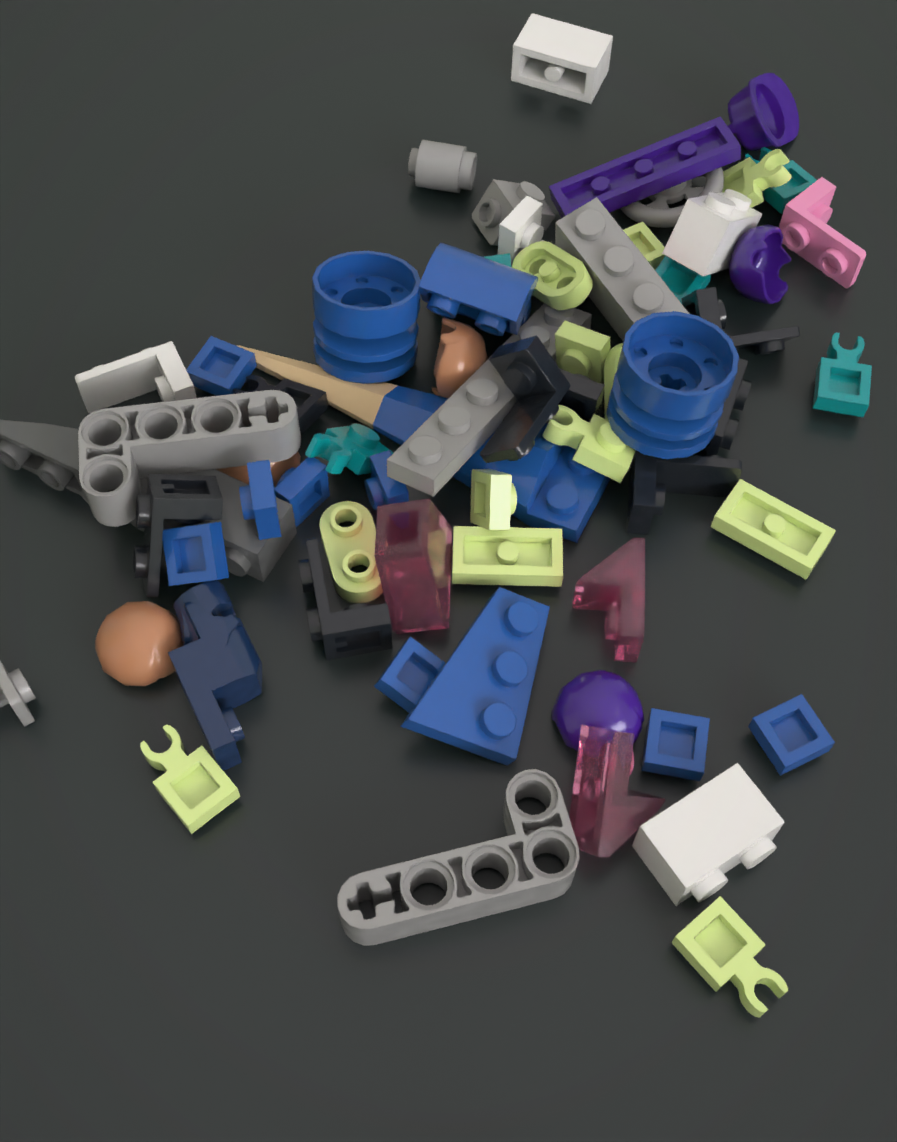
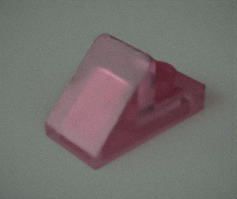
[572,538,645,663]
[569,725,665,858]

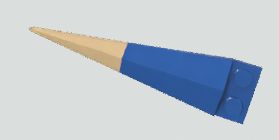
[235,345,611,543]

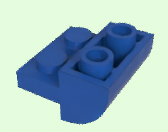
[418,243,538,336]

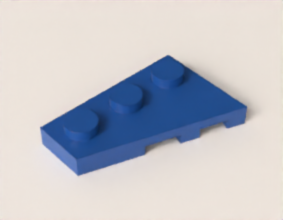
[400,587,550,766]

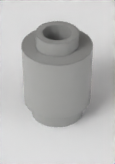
[408,140,477,193]

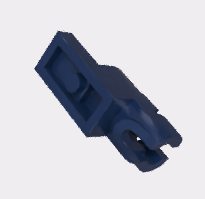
[168,580,262,771]

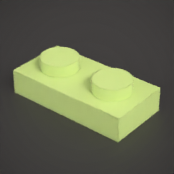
[711,479,836,580]
[452,526,563,587]

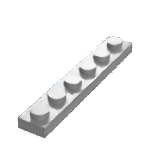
[387,303,592,497]

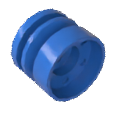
[312,251,421,384]
[606,311,739,459]

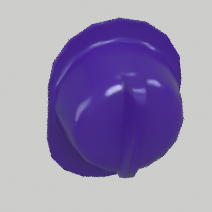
[728,73,800,151]

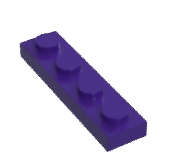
[549,116,741,218]

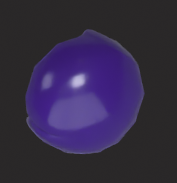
[729,225,791,305]
[552,670,644,759]

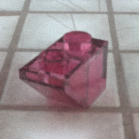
[374,499,452,634]

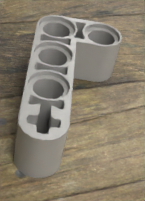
[78,390,301,527]
[337,769,580,946]

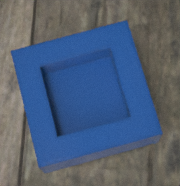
[186,336,257,396]
[364,450,409,527]
[275,457,330,527]
[239,460,282,540]
[162,522,229,586]
[374,636,445,713]
[748,694,835,776]
[641,708,710,781]

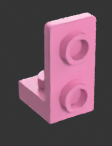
[779,177,866,288]

